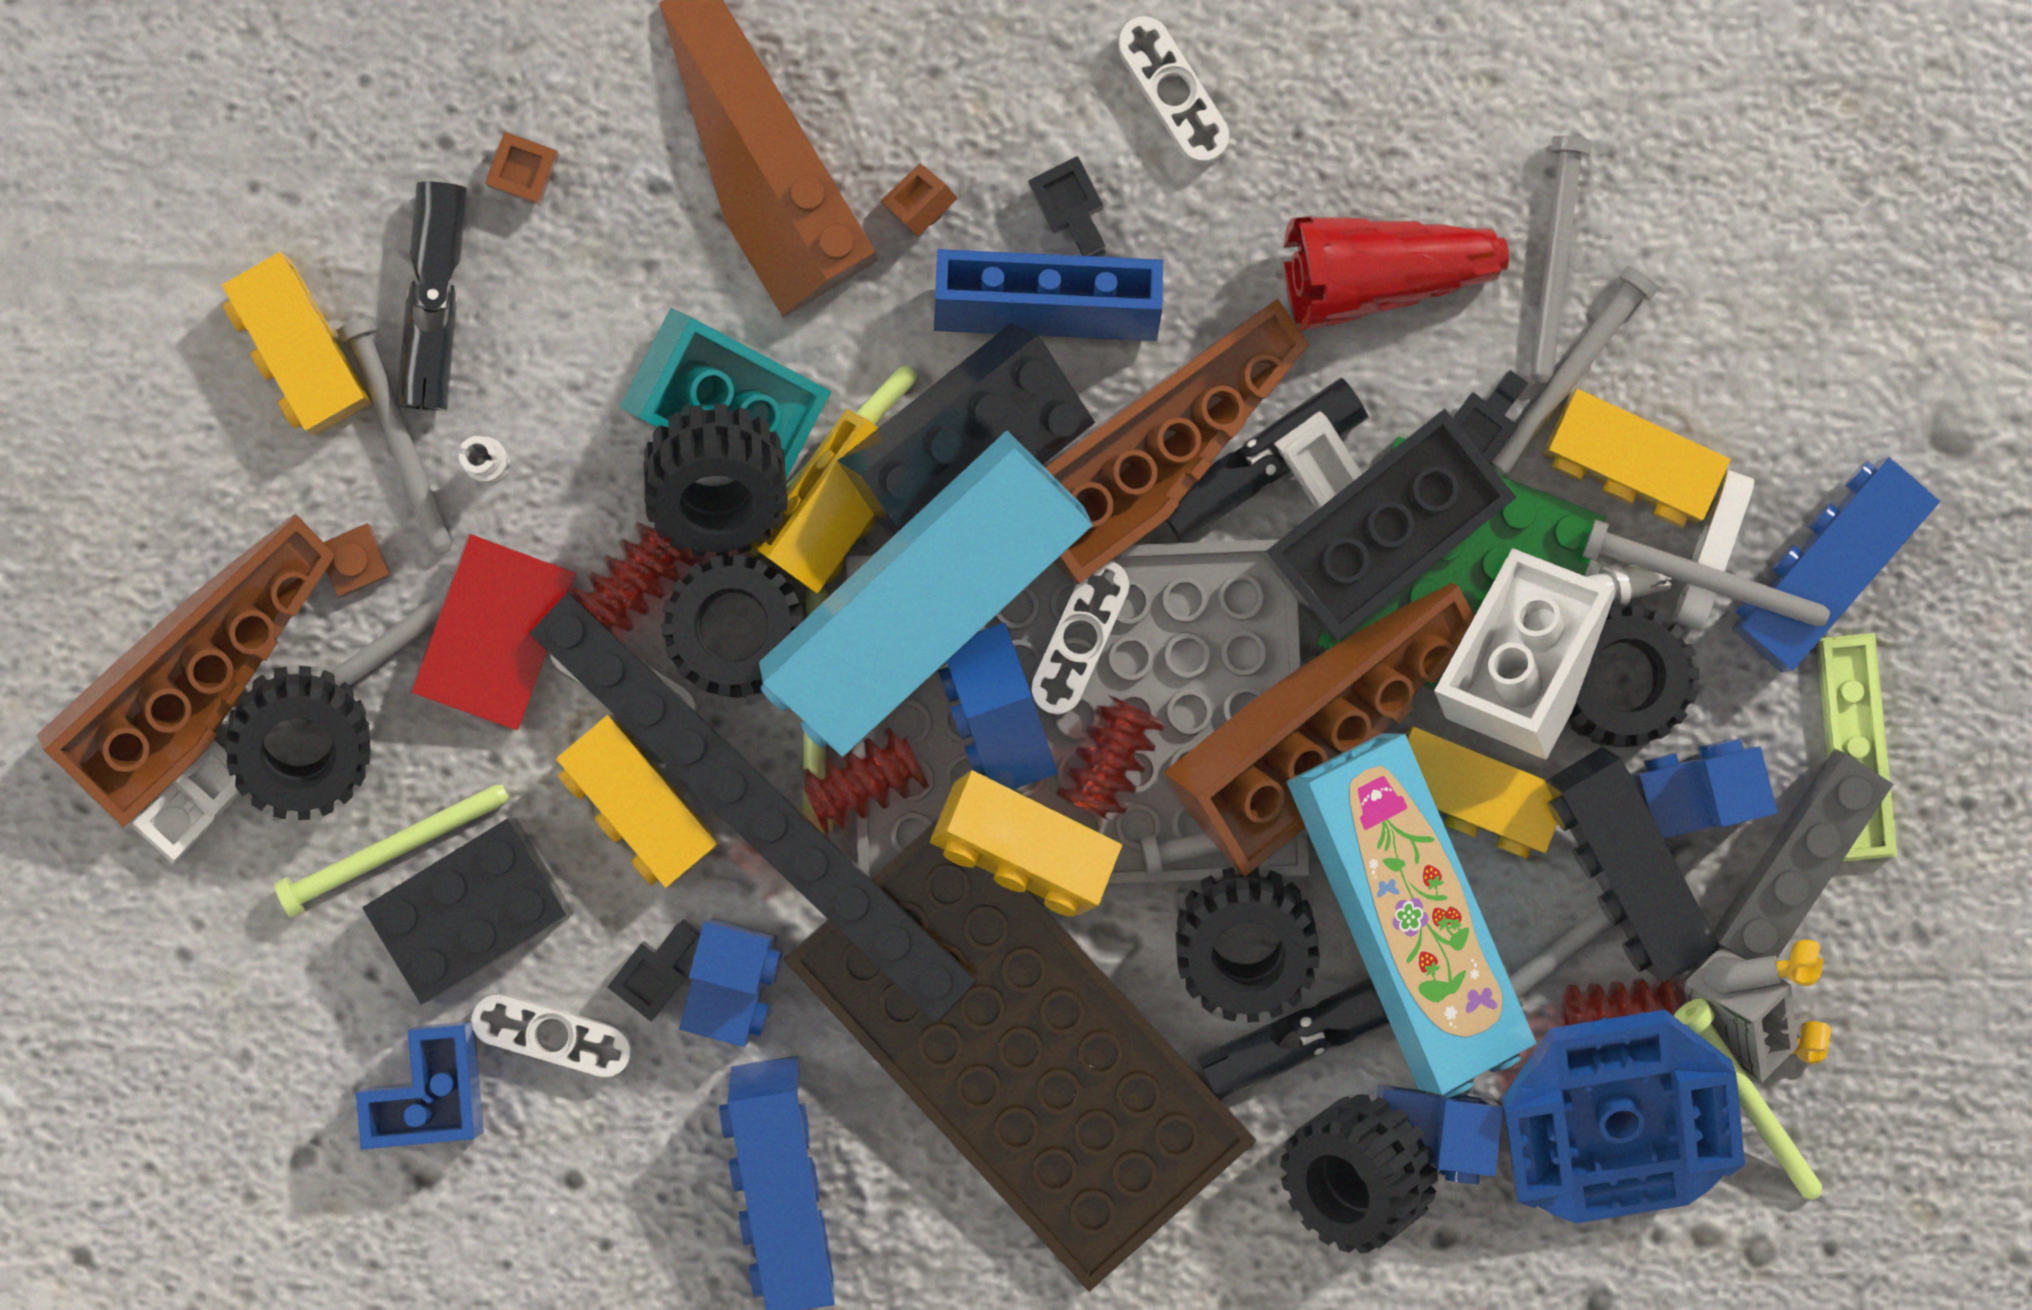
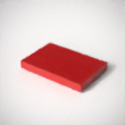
[410,533,576,731]

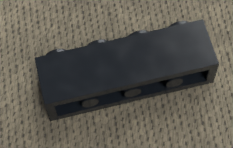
[1545,747,1720,982]

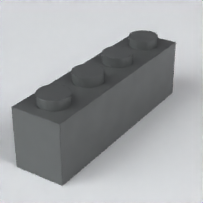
[1713,748,1894,960]

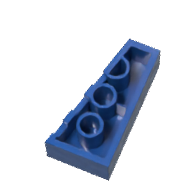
[719,1055,835,1310]

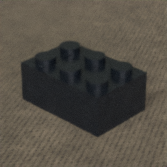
[362,818,574,1005]

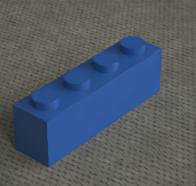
[934,249,1163,341]
[1731,457,1941,673]

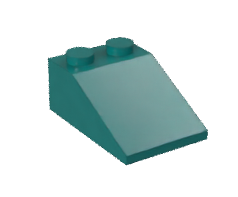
[619,308,832,479]

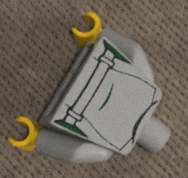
[1668,939,1831,1083]

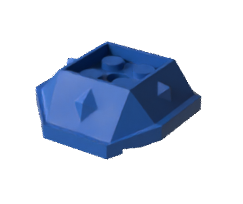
[1502,1009,1745,1224]

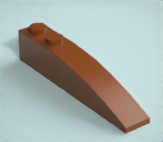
[659,0,878,317]
[1043,299,1310,584]
[37,513,335,828]
[1163,582,1475,877]

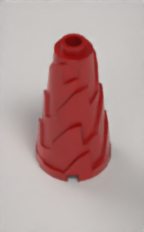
[1284,216,1509,330]

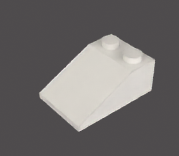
[1434,548,1616,760]

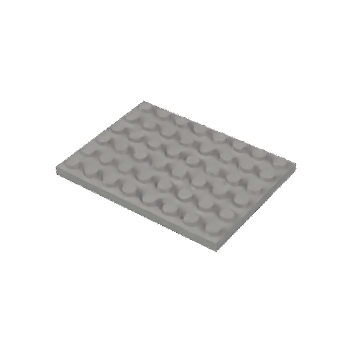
[846,539,1310,884]

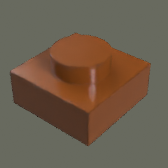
[485,131,559,206]
[880,163,958,237]
[324,523,393,598]

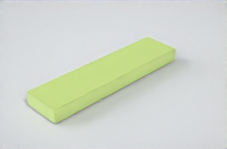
[1816,633,1897,861]

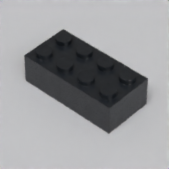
[837,323,1096,538]
[1262,408,1517,643]

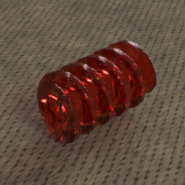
[571,521,697,633]
[1056,695,1166,821]
[802,728,930,837]
[1561,978,1682,1026]

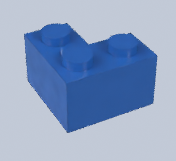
[938,622,1058,790]
[1631,738,1778,839]
[679,918,784,1047]
[356,1021,484,1150]
[1376,1084,1503,1184]

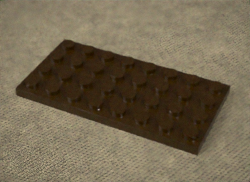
[784,816,1257,1292]

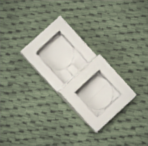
[132,740,240,864]

